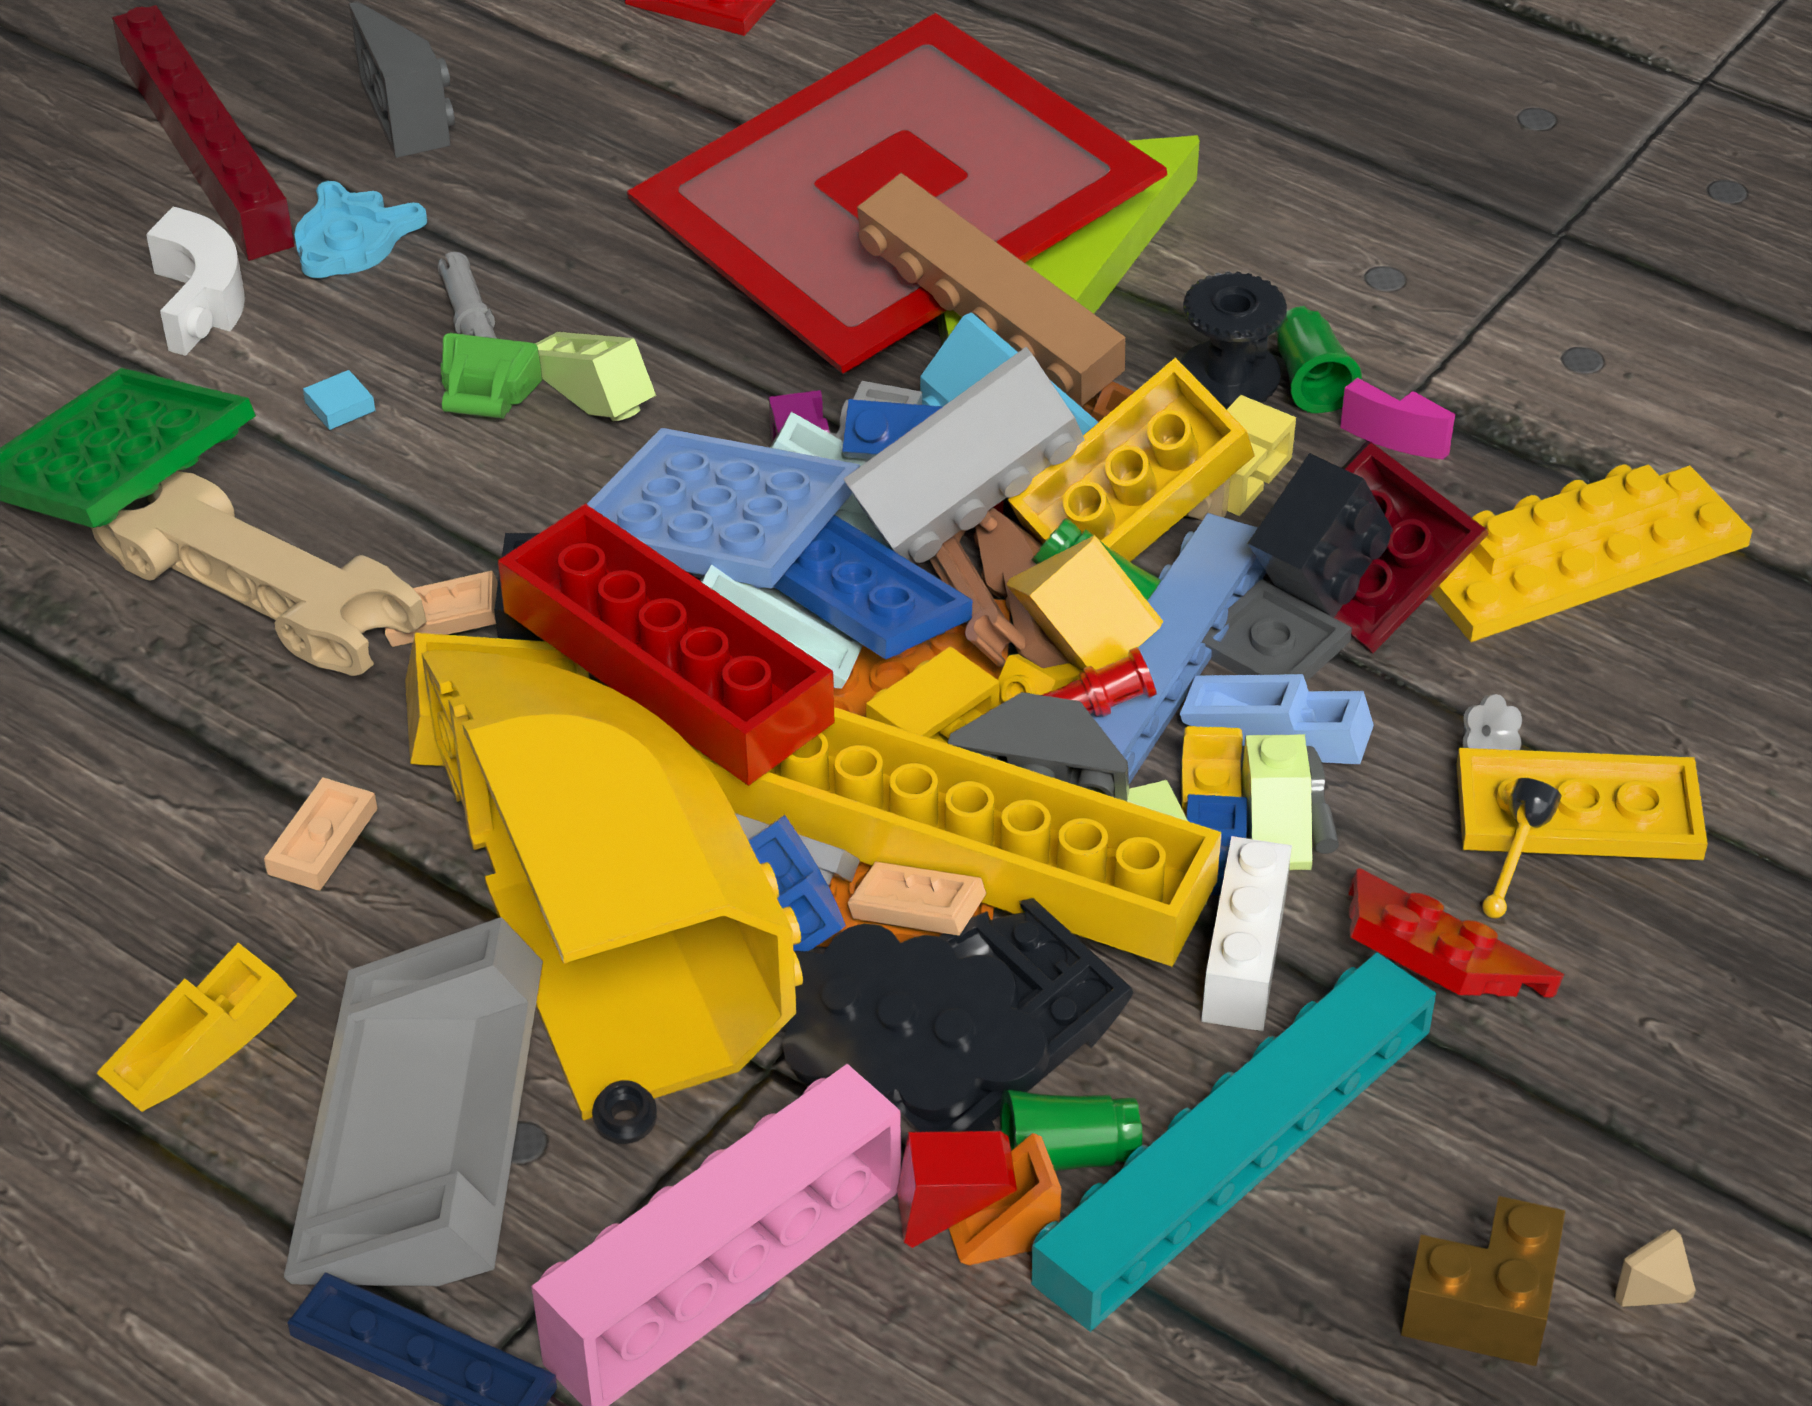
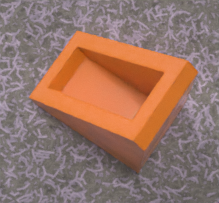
[949,1133,1062,1265]

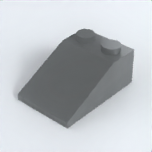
[349,1,455,158]

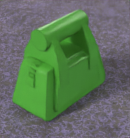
[441,333,542,419]

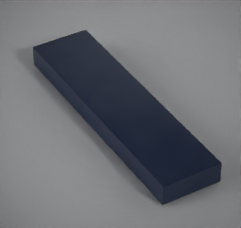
[287,1272,557,1406]

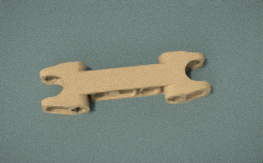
[92,471,426,676]

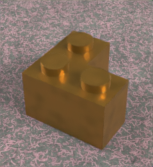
[1401,1196,1566,1366]

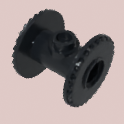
[1180,271,1287,409]

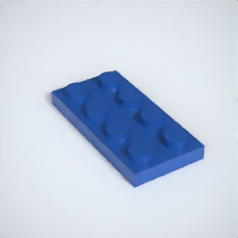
[773,515,973,660]

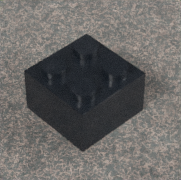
[1247,453,1393,618]

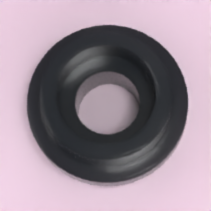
[592,1080,657,1144]

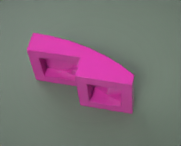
[1340,378,1455,459]

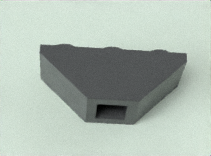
[948,692,1129,801]

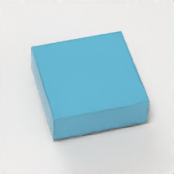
[303,370,375,430]

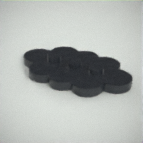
[781,924,1050,1121]

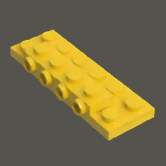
[1430,464,1752,642]

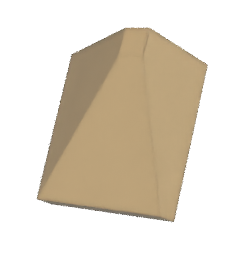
[1615,1229,1696,1307]

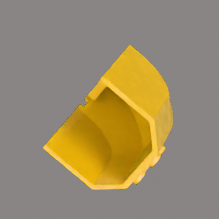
[421,650,803,1121]

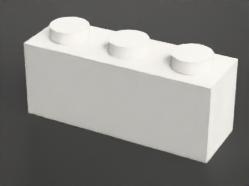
[1201,836,1292,1031]

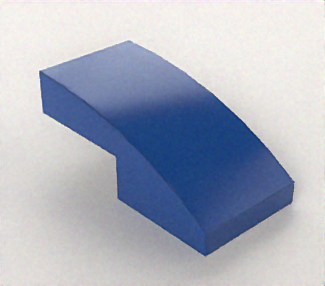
[748,815,846,951]

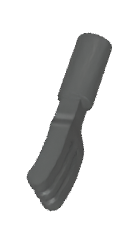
[1306,746,1339,854]

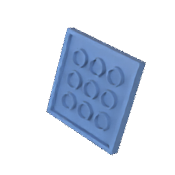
[587,428,860,589]

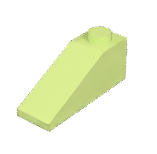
[535,332,656,421]

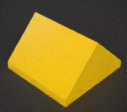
[1006,535,1163,671]

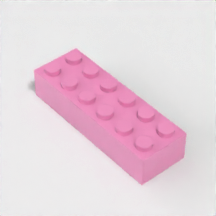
[531,1064,901,1406]

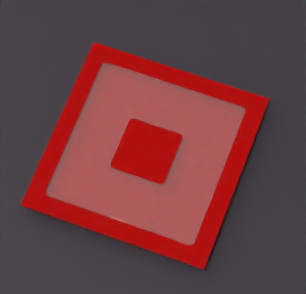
[627,13,1168,374]

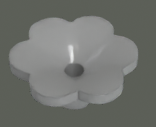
[1463,694,1522,750]

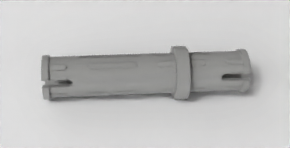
[437,252,496,338]

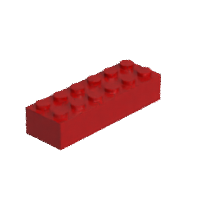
[498,503,835,786]

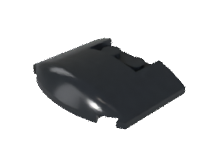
[894,898,1134,1132]

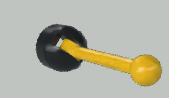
[1482,778,1562,919]

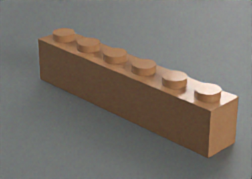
[857,173,1125,407]

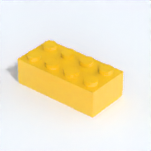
[1008,357,1255,562]

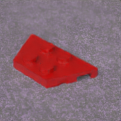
[1348,868,1565,998]

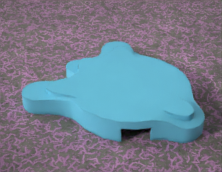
[294,181,427,278]

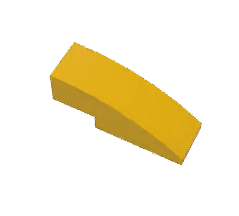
[97,943,297,1112]

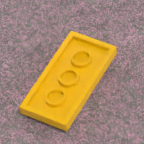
[1456,748,1708,860]

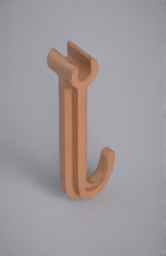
[930,511,1026,667]

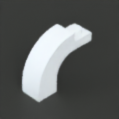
[146,207,245,356]

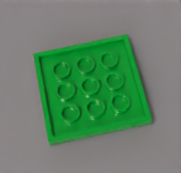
[0,368,256,528]

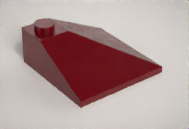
[1334,442,1489,653]

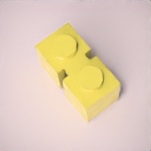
[1227,395,1296,516]

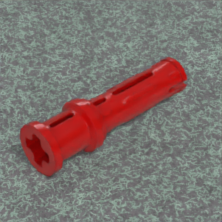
[1042,647,1157,717]

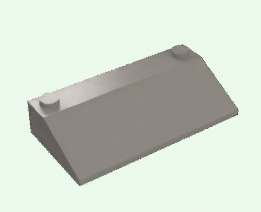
[284,917,543,1286]

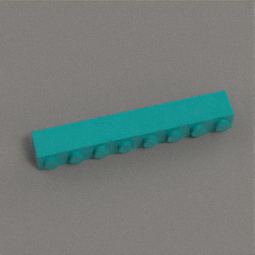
[1031,952,1436,1332]

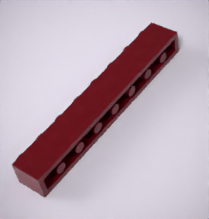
[112,5,295,261]

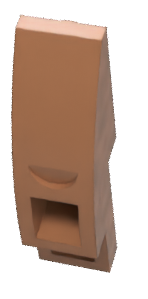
[974,508,1071,668]

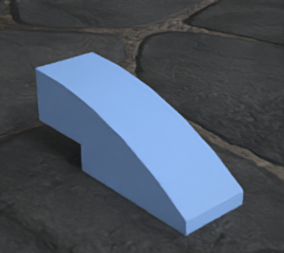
[1180,674,1374,764]

